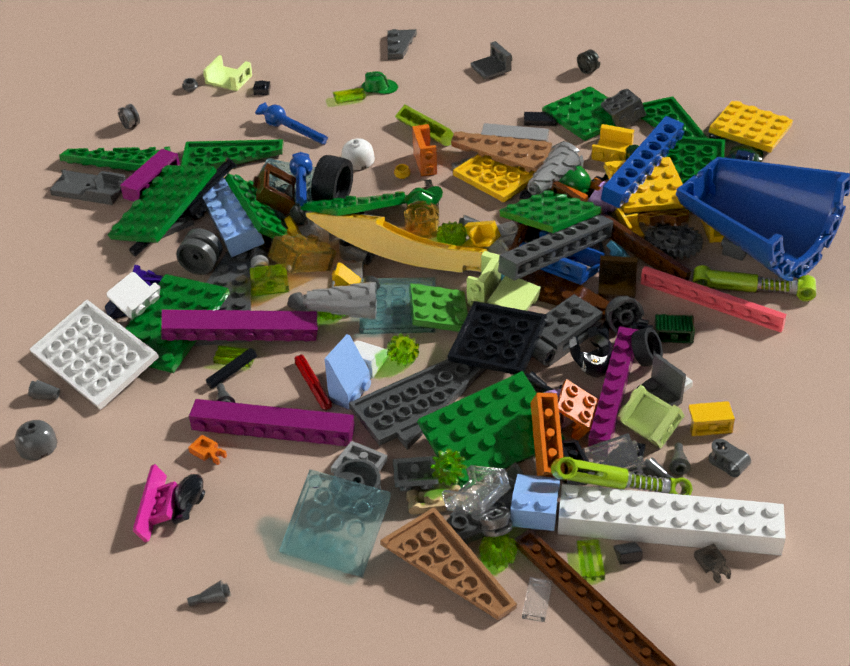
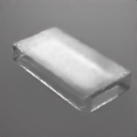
[522,577,552,622]

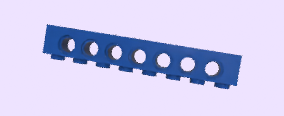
[601,116,684,208]

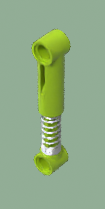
[693,265,816,301]
[551,457,692,495]

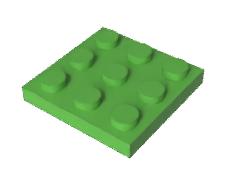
[409,283,468,332]

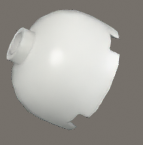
[341,138,375,170]

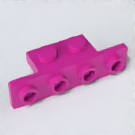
[133,464,178,542]

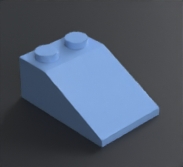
[325,334,371,410]
[510,474,560,531]

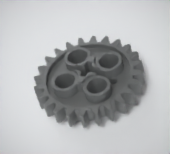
[644,223,704,259]

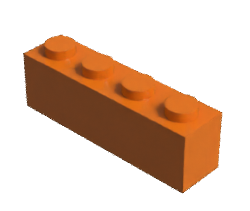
[530,393,565,478]

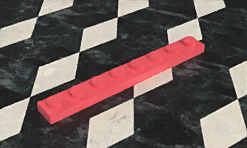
[640,266,787,333]

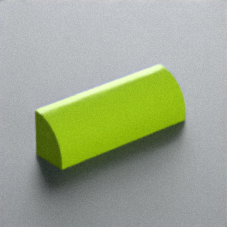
[395,104,453,146]

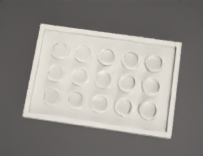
[29,300,159,410]

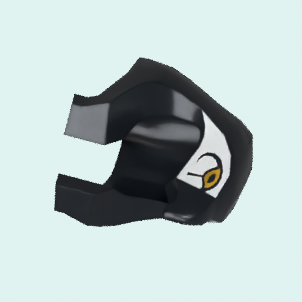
[569,327,613,378]

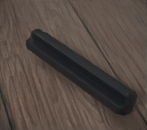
[205,348,257,389]

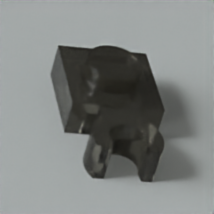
[694,544,731,583]

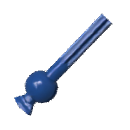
[255,102,328,145]
[289,152,313,206]

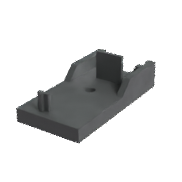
[50,169,126,205]

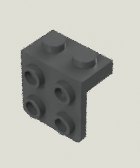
[471,41,513,79]
[601,89,647,128]
[393,456,438,491]

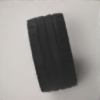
[311,155,353,201]

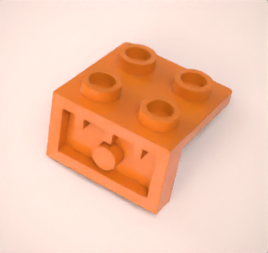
[558,379,599,440]

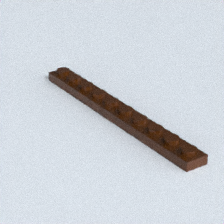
[551,181,691,281]
[513,529,677,666]

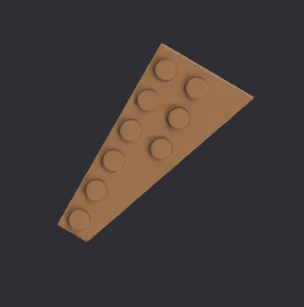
[451,131,552,172]
[380,507,517,620]

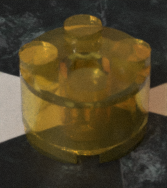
[404,201,440,239]

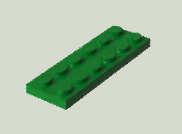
[224,173,291,244]

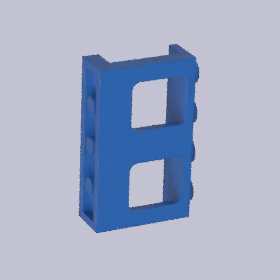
[520,230,605,285]

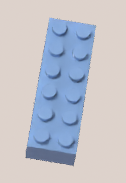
[202,178,265,257]

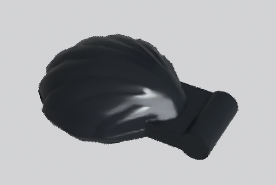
[172,474,205,524]

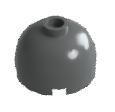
[604,296,644,333]
[14,420,58,460]

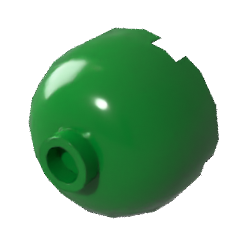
[559,166,591,195]

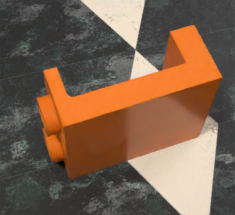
[412,124,437,177]

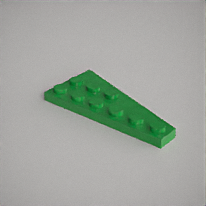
[641,96,708,138]
[181,139,284,169]
[59,147,171,171]
[301,191,407,216]

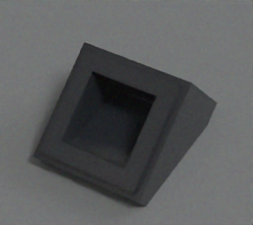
[613,542,643,565]

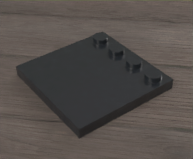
[447,301,548,375]

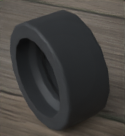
[631,327,663,366]

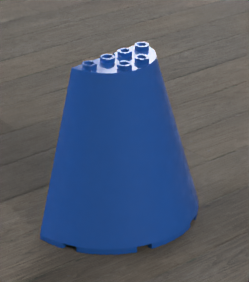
[676,157,850,281]

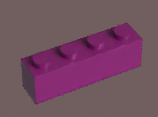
[120,149,180,202]

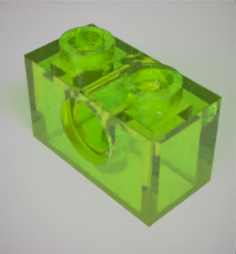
[249,264,289,296]

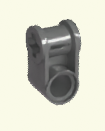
[708,439,751,477]

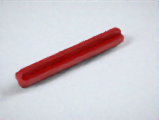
[294,354,332,411]

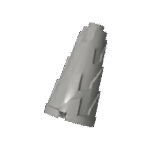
[527,142,584,195]
[303,281,377,320]

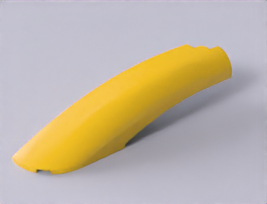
[306,212,488,272]

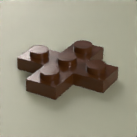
[638,208,689,226]

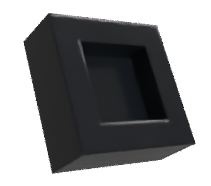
[253,80,271,95]

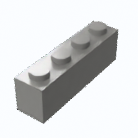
[481,123,549,142]

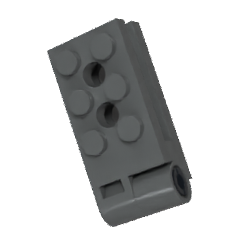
[532,294,603,367]

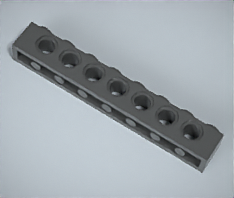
[498,214,614,281]

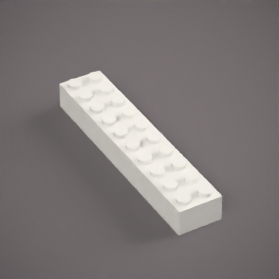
[558,484,785,556]

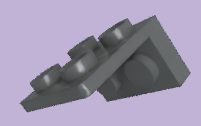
[637,354,686,406]

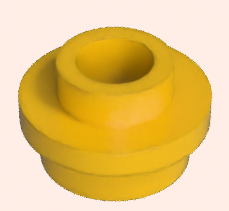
[394,164,411,179]

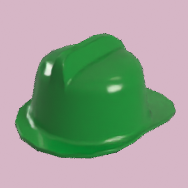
[361,71,398,94]
[404,186,443,216]

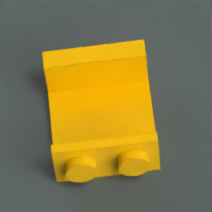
[591,124,634,162]

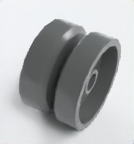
[176,228,223,275]
[333,459,381,515]

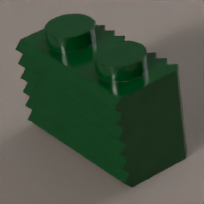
[654,314,695,344]

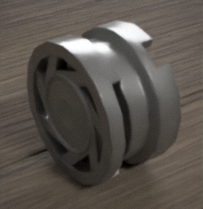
[118,104,140,129]
[479,506,513,537]

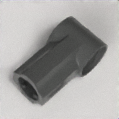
[339,239,374,265]

